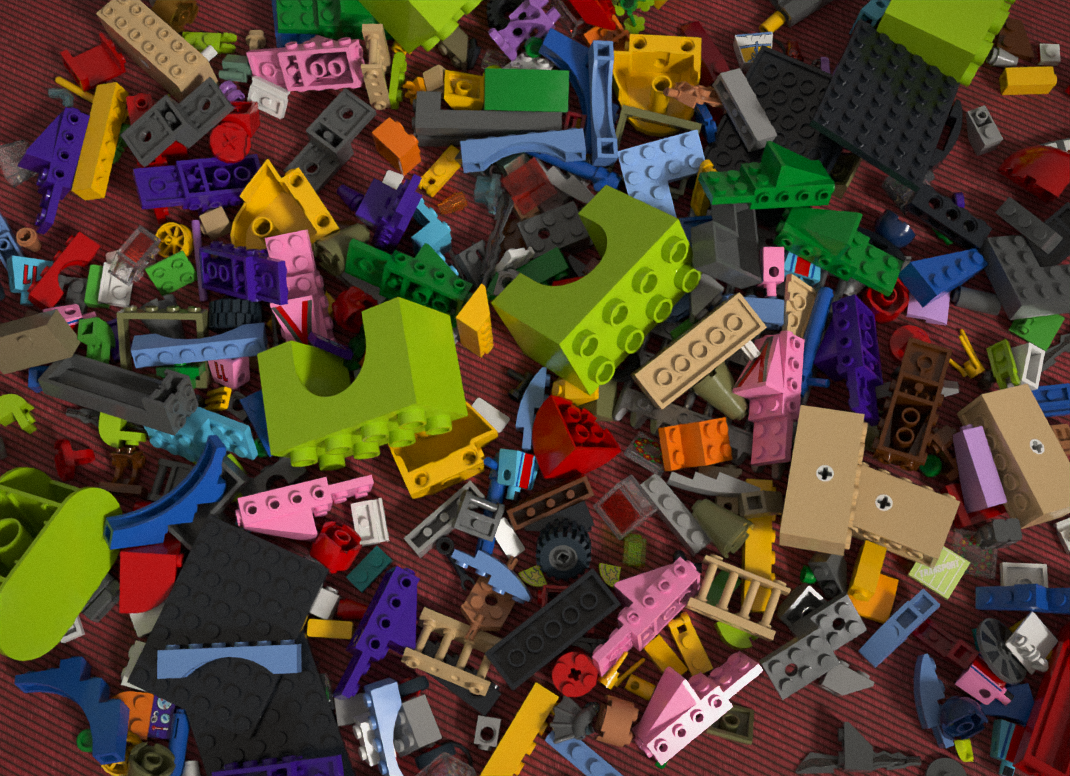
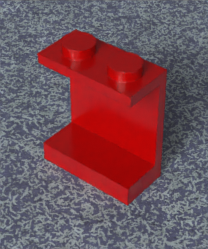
[60,33,126,92]
[939,483,1007,530]

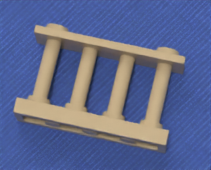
[361,24,392,110]
[685,554,791,642]
[401,607,502,696]

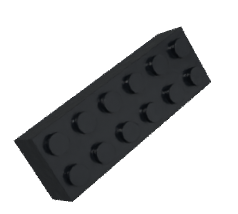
[485,568,621,691]

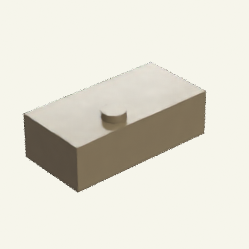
[0,309,81,375]

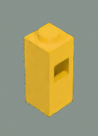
[999,66,1057,95]
[847,540,887,602]

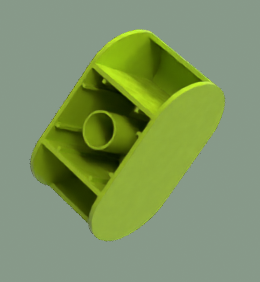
[0,467,123,661]

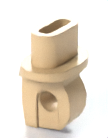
[246,30,266,50]

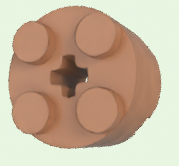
[594,695,639,748]

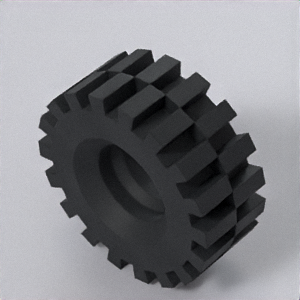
[487,0,526,36]

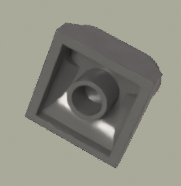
[777,583,828,626]

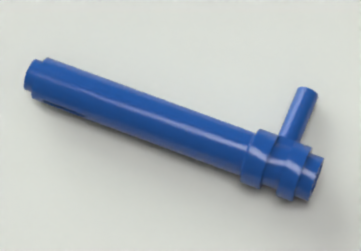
[524,152,622,191]
[801,287,834,398]
[474,453,506,557]
[168,709,190,776]

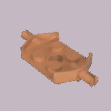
[663,81,727,114]
[461,556,518,642]

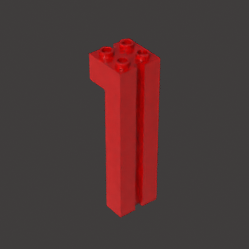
[1012,622,1070,776]

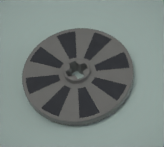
[976,618,1027,684]

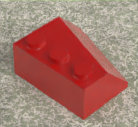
[568,0,616,31]

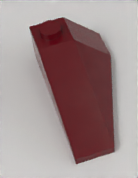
[680,21,730,87]

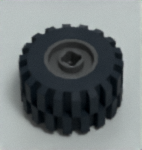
[208,298,262,334]
[535,520,591,581]

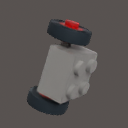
[393,676,456,770]

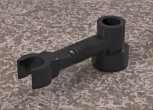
[436,537,475,591]

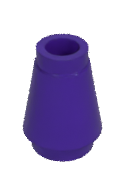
[337,185,364,212]

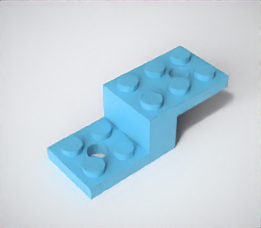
[411,198,459,276]
[144,407,258,462]

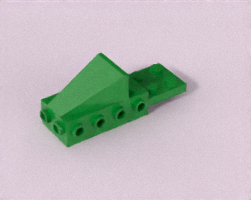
[276,0,395,40]
[698,141,835,210]
[773,206,903,297]
[345,238,473,328]

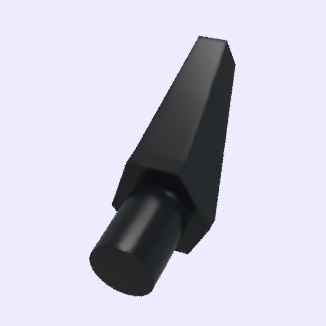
[467,39,481,70]

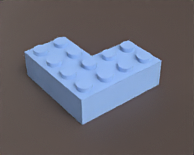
[618,130,705,218]

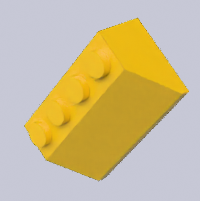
[456,284,494,358]

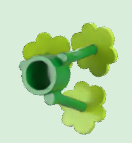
[612,0,655,34]

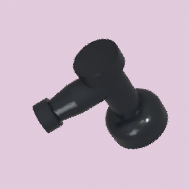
[506,368,534,403]

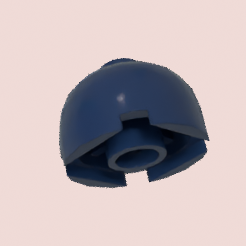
[874,209,916,249]
[938,696,988,740]

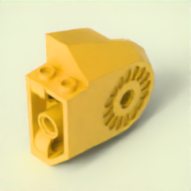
[612,34,701,137]
[230,159,340,249]
[388,402,498,499]

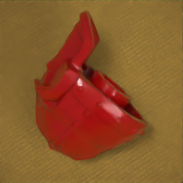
[332,286,379,333]

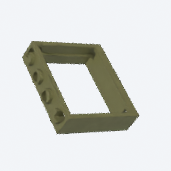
[606,105,702,200]
[116,305,212,388]

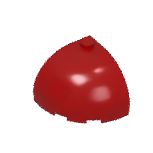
[997,145,1070,204]
[532,395,621,478]
[119,531,184,613]

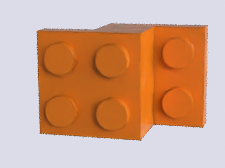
[658,417,732,471]

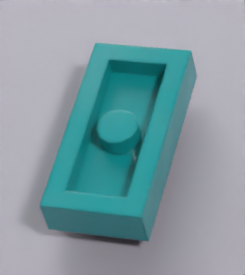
[346,546,393,593]

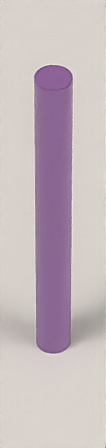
[191,220,208,302]

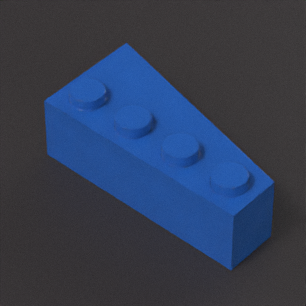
[898,248,989,308]

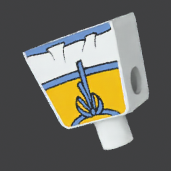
[733,32,773,72]

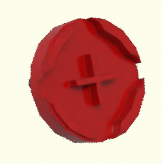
[209,122,251,163]
[888,325,931,364]
[54,438,96,482]

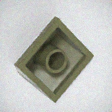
[829,153,862,199]
[576,379,617,422]
[702,700,754,745]

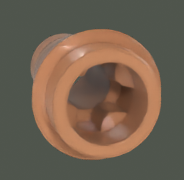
[16,228,42,252]

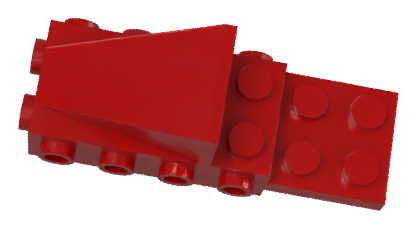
[126,93,189,224]

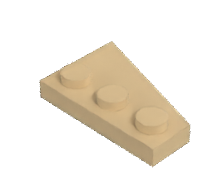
[782,274,817,339]

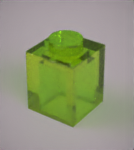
[622,534,647,568]

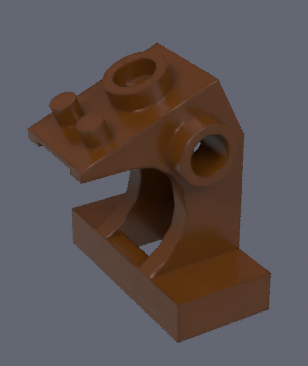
[927,425,959,482]
[98,446,148,498]

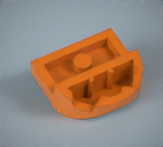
[582,14,630,51]
[111,691,154,740]

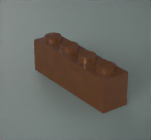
[504,473,594,531]

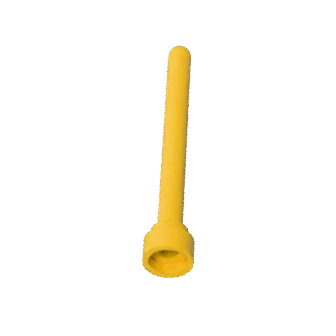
[55,76,131,125]

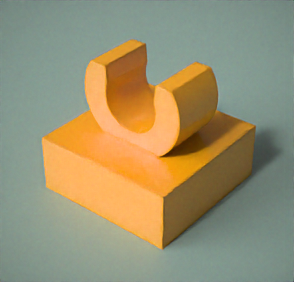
[403,77,427,105]

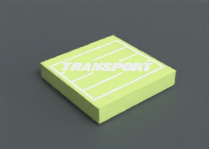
[907,546,971,600]

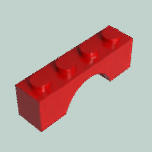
[27,231,101,310]

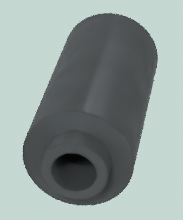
[951,286,1002,316]

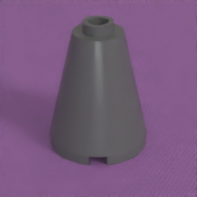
[138,294,186,339]

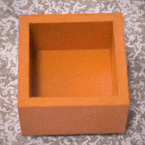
[372,117,421,176]

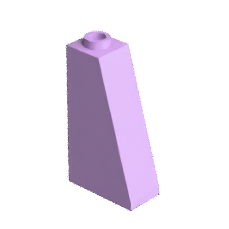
[952,424,1007,514]

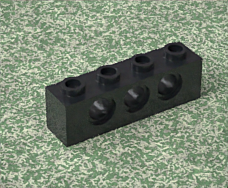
[903,183,992,250]
[422,640,502,717]

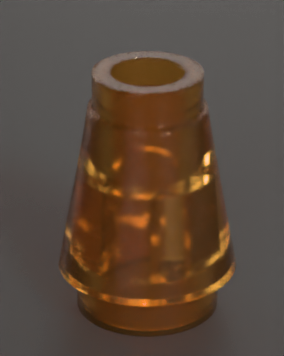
[437,191,469,215]

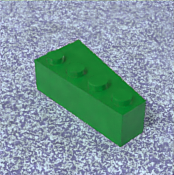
[487,246,576,301]

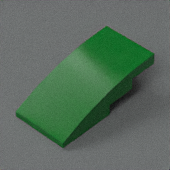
[484,68,569,112]

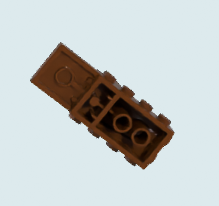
[871,337,952,471]

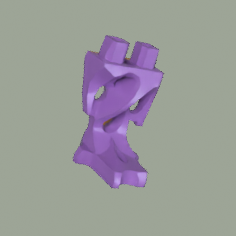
[488,0,561,61]

